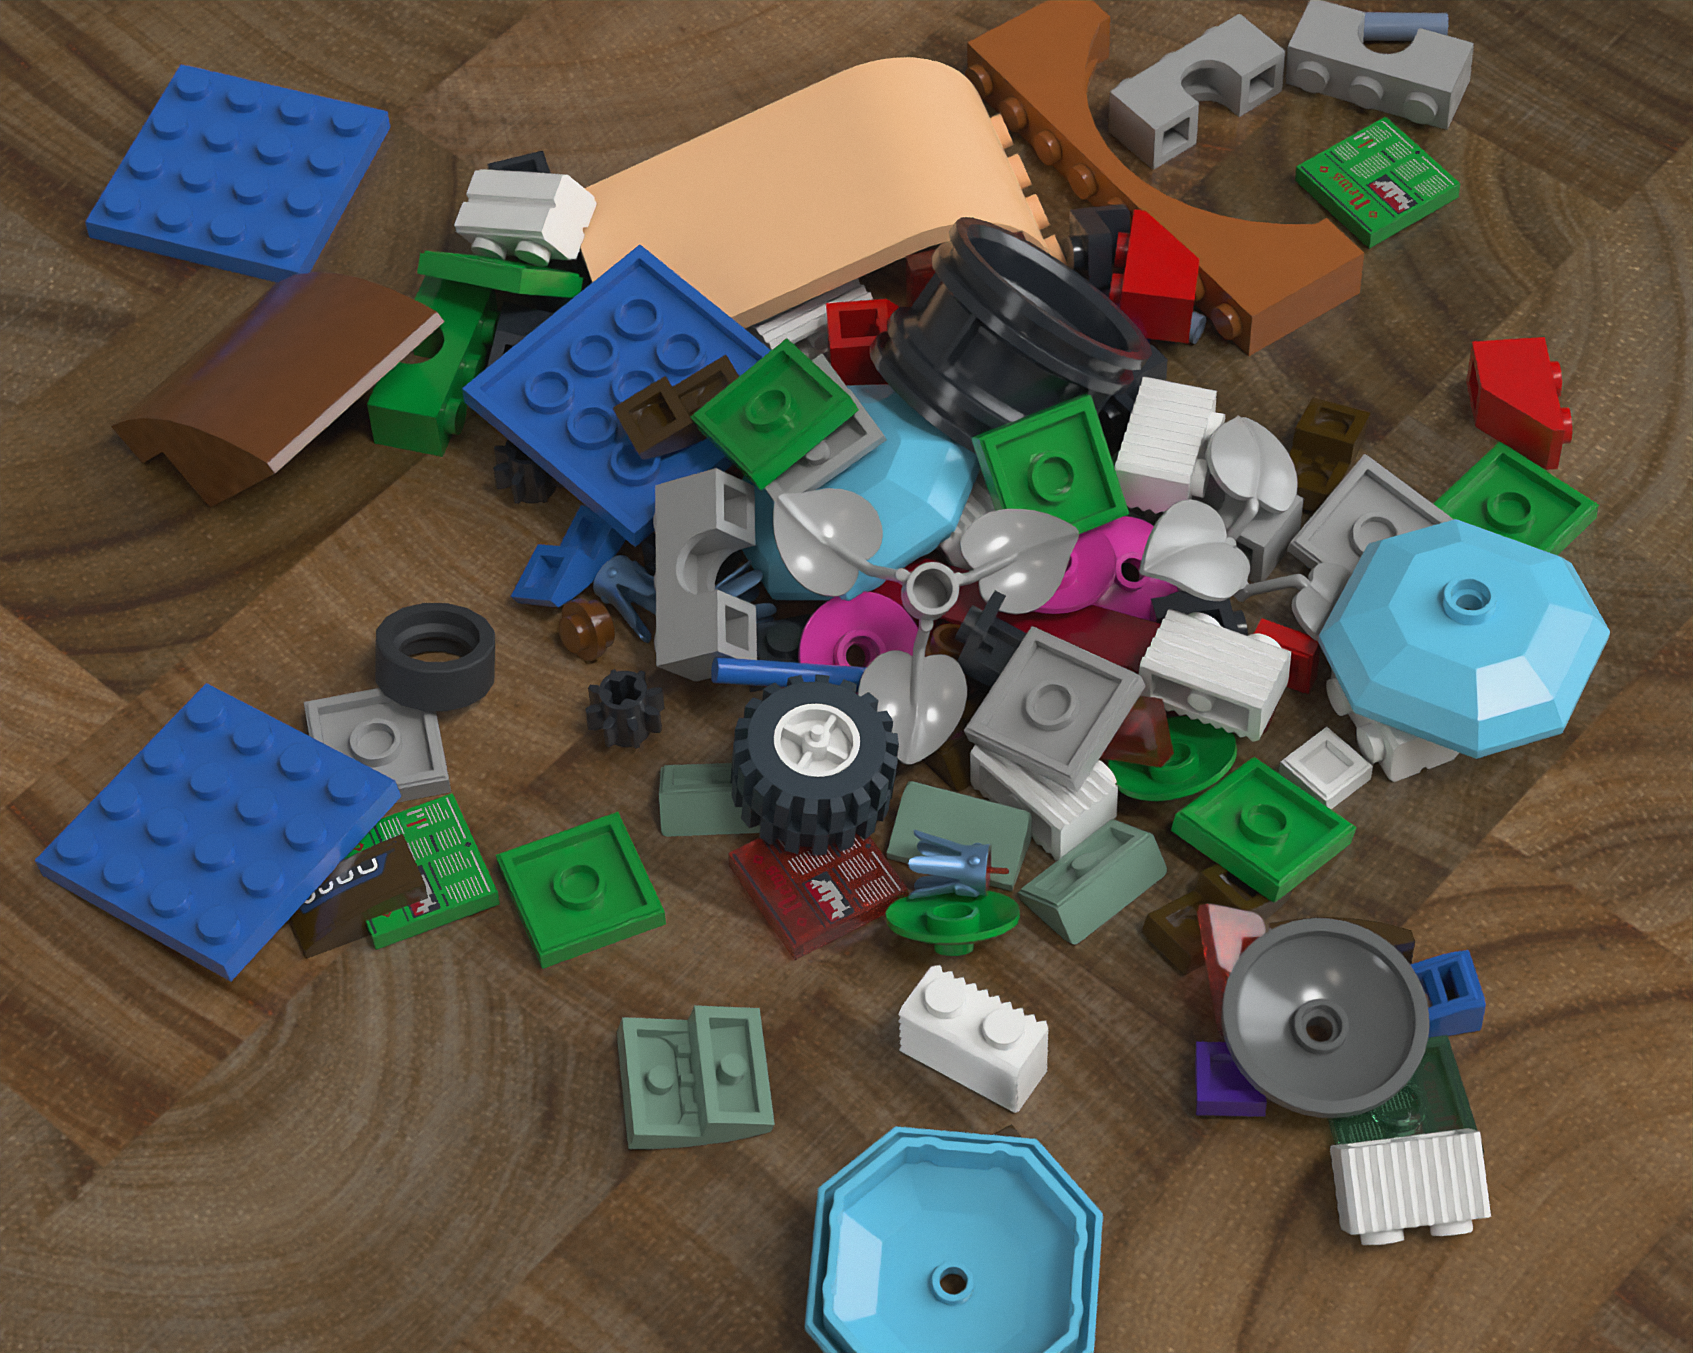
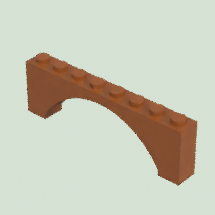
[965,0,1364,356]

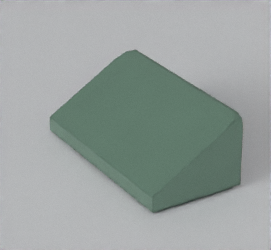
[659,763,761,837]
[887,781,1032,891]
[1018,819,1167,945]

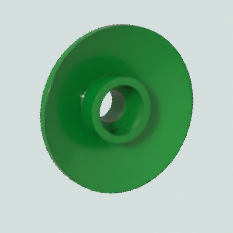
[1108,716,1237,801]
[886,891,1020,956]

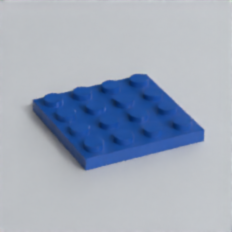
[85,64,390,282]
[462,244,771,547]
[35,683,401,982]

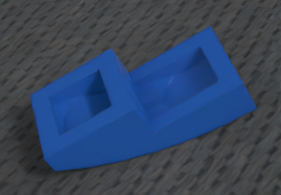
[511,505,626,607]

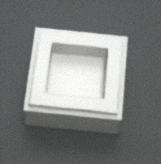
[1279,727,1373,809]

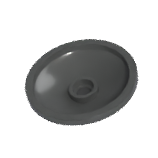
[1221,918,1429,1118]

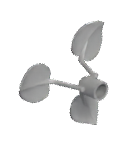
[1139,415,1352,641]
[773,488,1079,765]

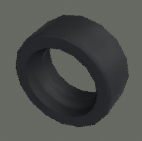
[375,603,495,711]

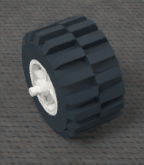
[730,674,899,855]

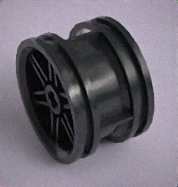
[870,217,1152,454]

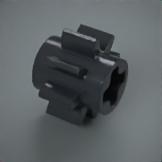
[493,440,564,504]
[585,669,665,749]

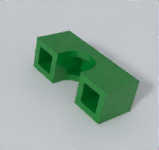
[367,275,501,457]

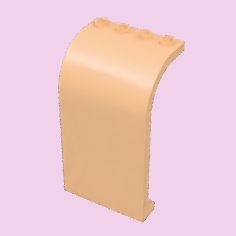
[581,57,1067,329]

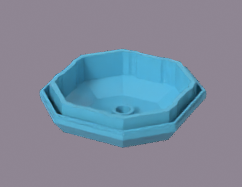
[742,384,981,601]
[1318,519,1610,759]
[805,1126,1103,1353]

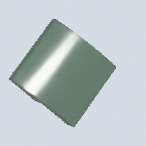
[616,1005,775,1149]

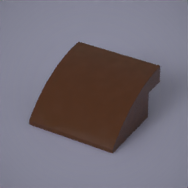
[111,272,445,508]

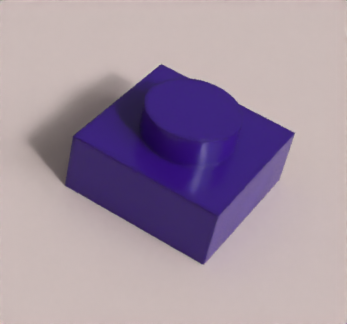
[1195,1042,1267,1116]

